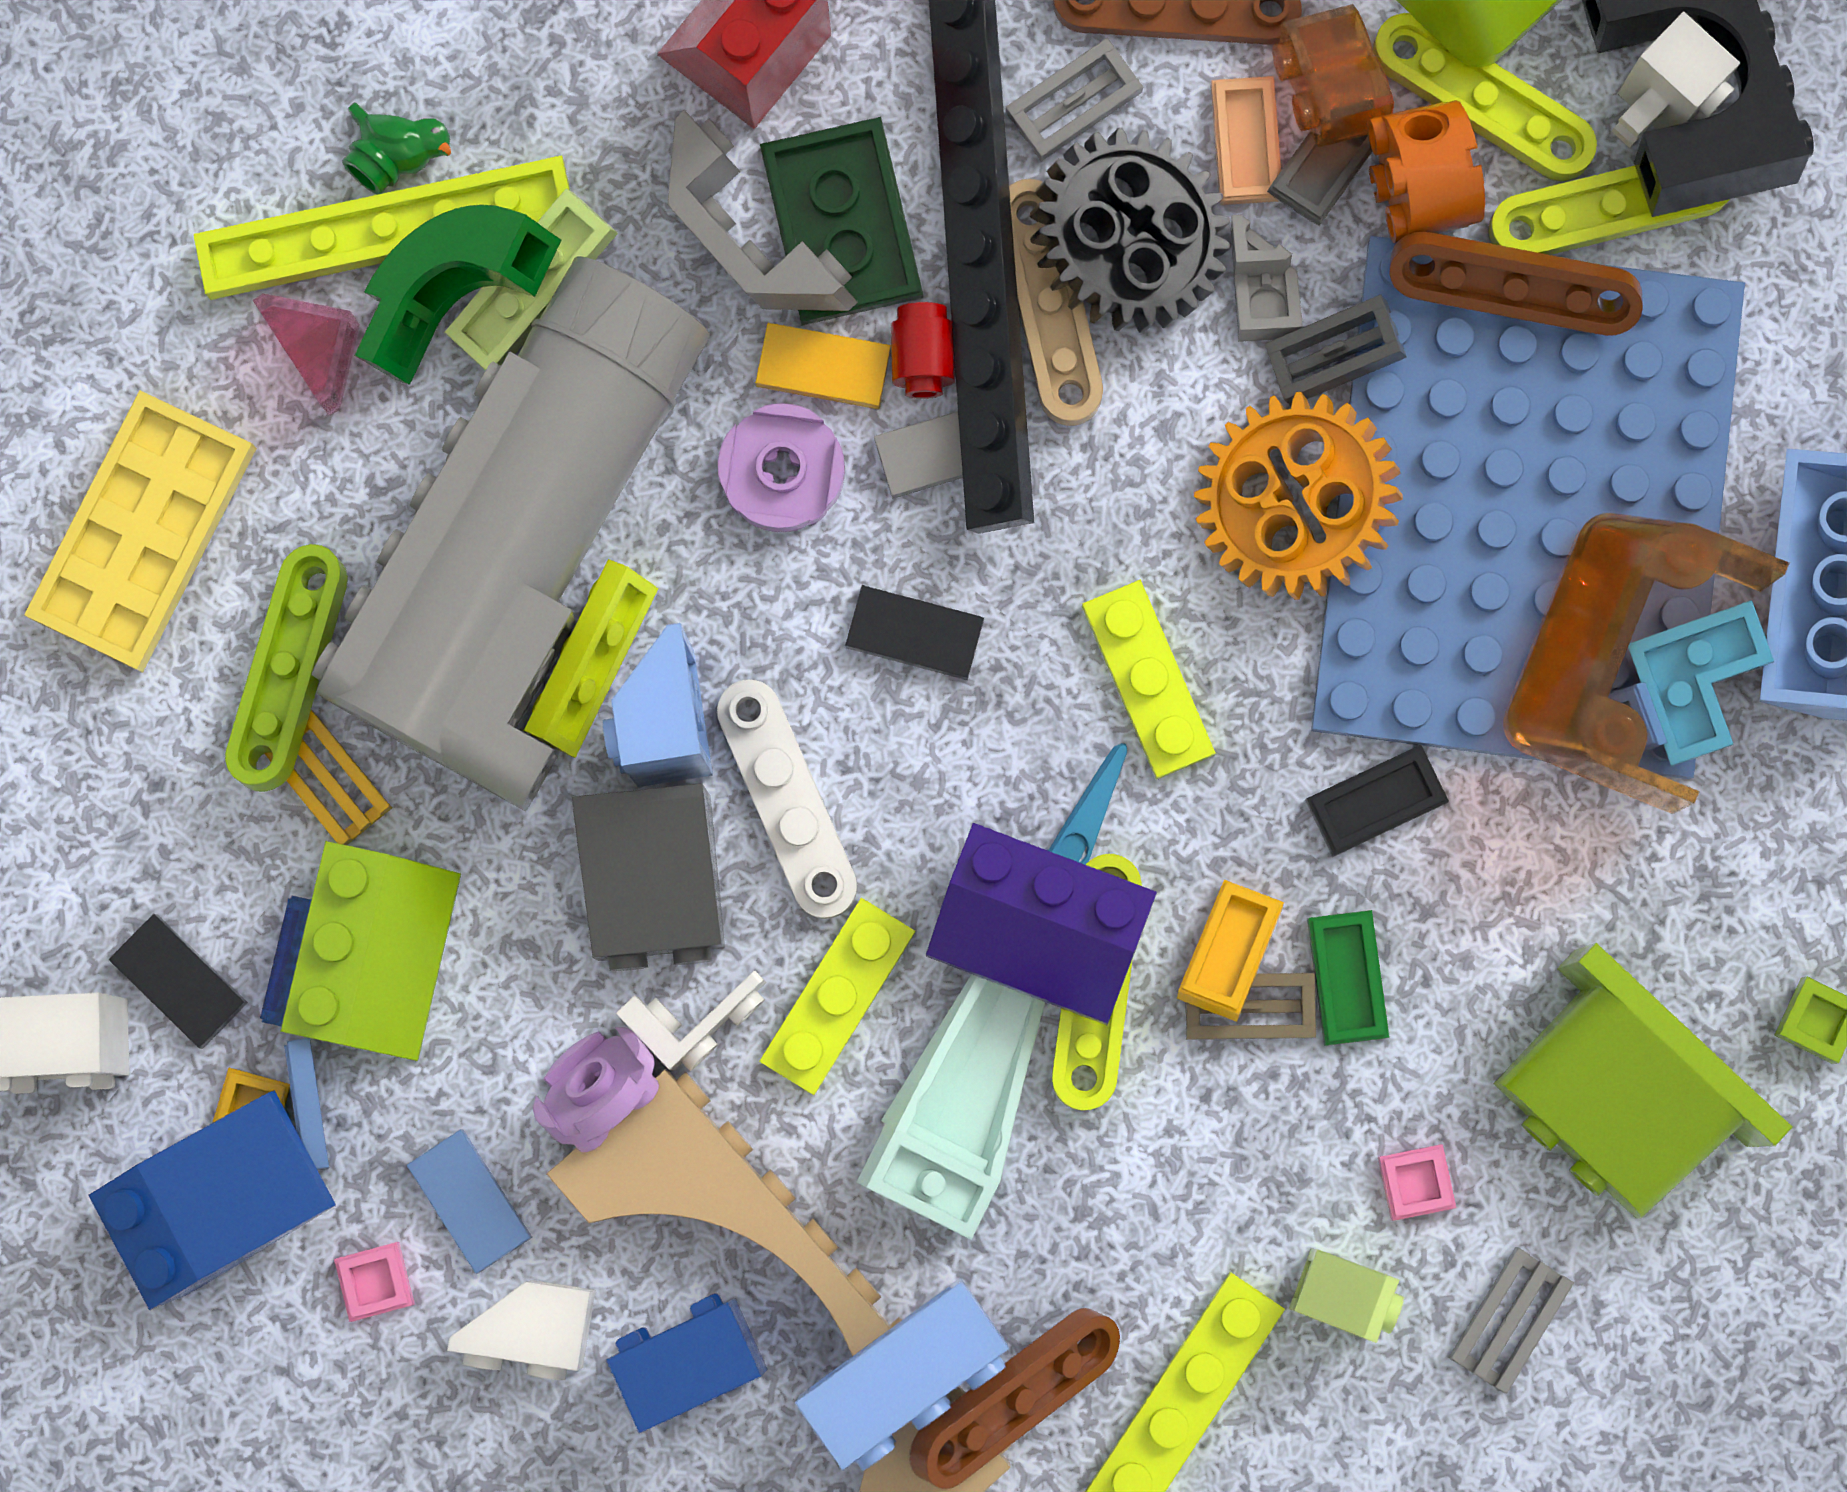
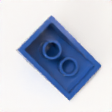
[88,1091,336,1310]

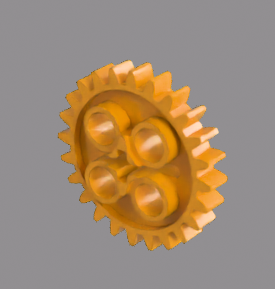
[1194,392,1403,600]

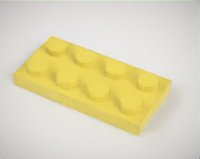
[24,390,257,673]

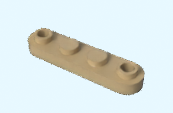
[1009,179,1103,426]

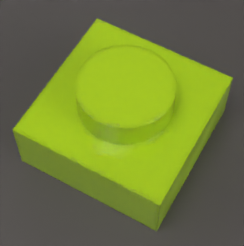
[1774,976,1847,1064]

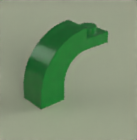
[354,205,562,385]

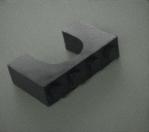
[1582,0,1814,217]

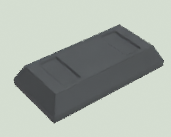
[1267,100,1373,226]

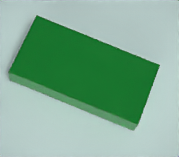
[1307,910,1390,1046]

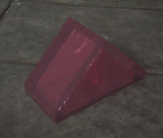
[253,293,360,416]

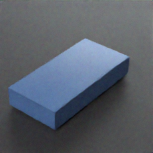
[284,1038,329,1170]
[406,1129,533,1274]

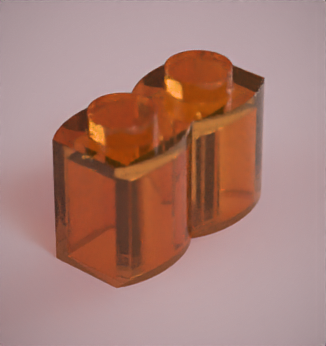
[1272,4,1394,147]

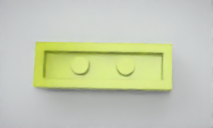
[524,559,659,758]
[1081,579,1216,780]
[759,898,916,1096]

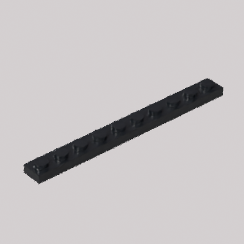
[929,0,1034,534]

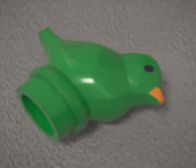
[342,102,451,195]

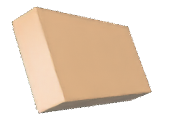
[1211,76,1281,205]

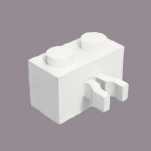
[1611,11,1740,148]

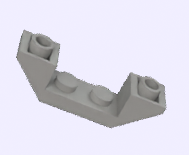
[667,110,858,311]

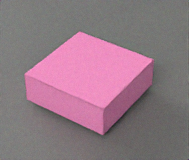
[1378,1144,1456,1221]
[334,1242,415,1322]

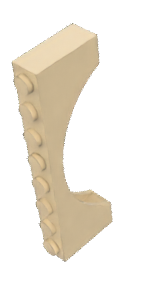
[547,1070,1011,1492]

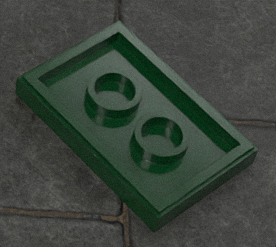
[760,117,923,326]

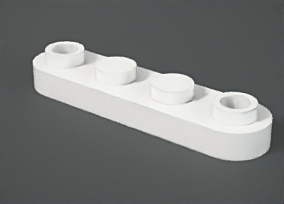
[717,679,857,919]

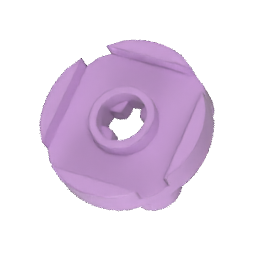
[718,403,845,532]
[533,1027,659,1152]

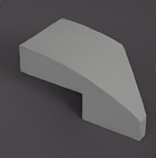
[1231,215,1303,342]

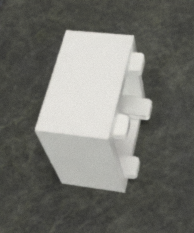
[0,993,129,1094]

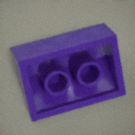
[926,823,1157,1025]

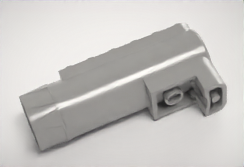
[312,256,710,811]

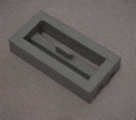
[1265,294,1407,406]

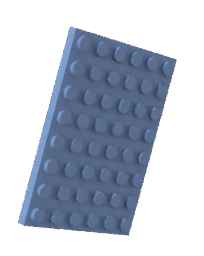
[1311,236,1745,780]

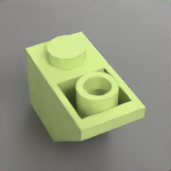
[1289,1248,1404,1343]

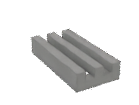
[1005,38,1143,161]
[1448,1247,1574,1394]

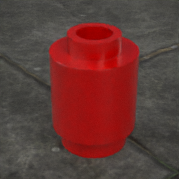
[891,302,955,399]

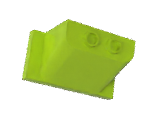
[1493,942,1793,1219]

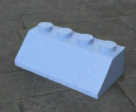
[1760,449,1847,721]

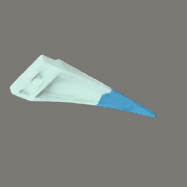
[856,743,1127,1240]

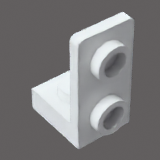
[616,971,766,1071]

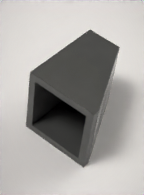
[572,783,725,971]

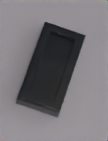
[845,585,984,681]
[1305,745,1449,857]
[109,914,248,1049]

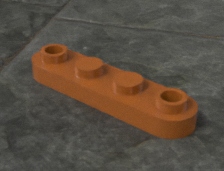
[1053,0,1302,45]
[1390,231,1643,336]
[910,1308,1120,1489]

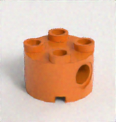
[1367,100,1485,243]

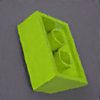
[280,841,461,1061]

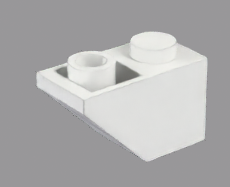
[447,1280,595,1380]

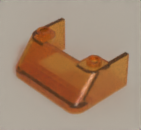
[1503,513,1790,814]

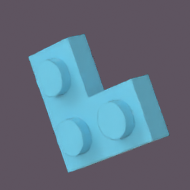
[1627,600,1774,767]

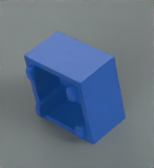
[606,1293,768,1434]

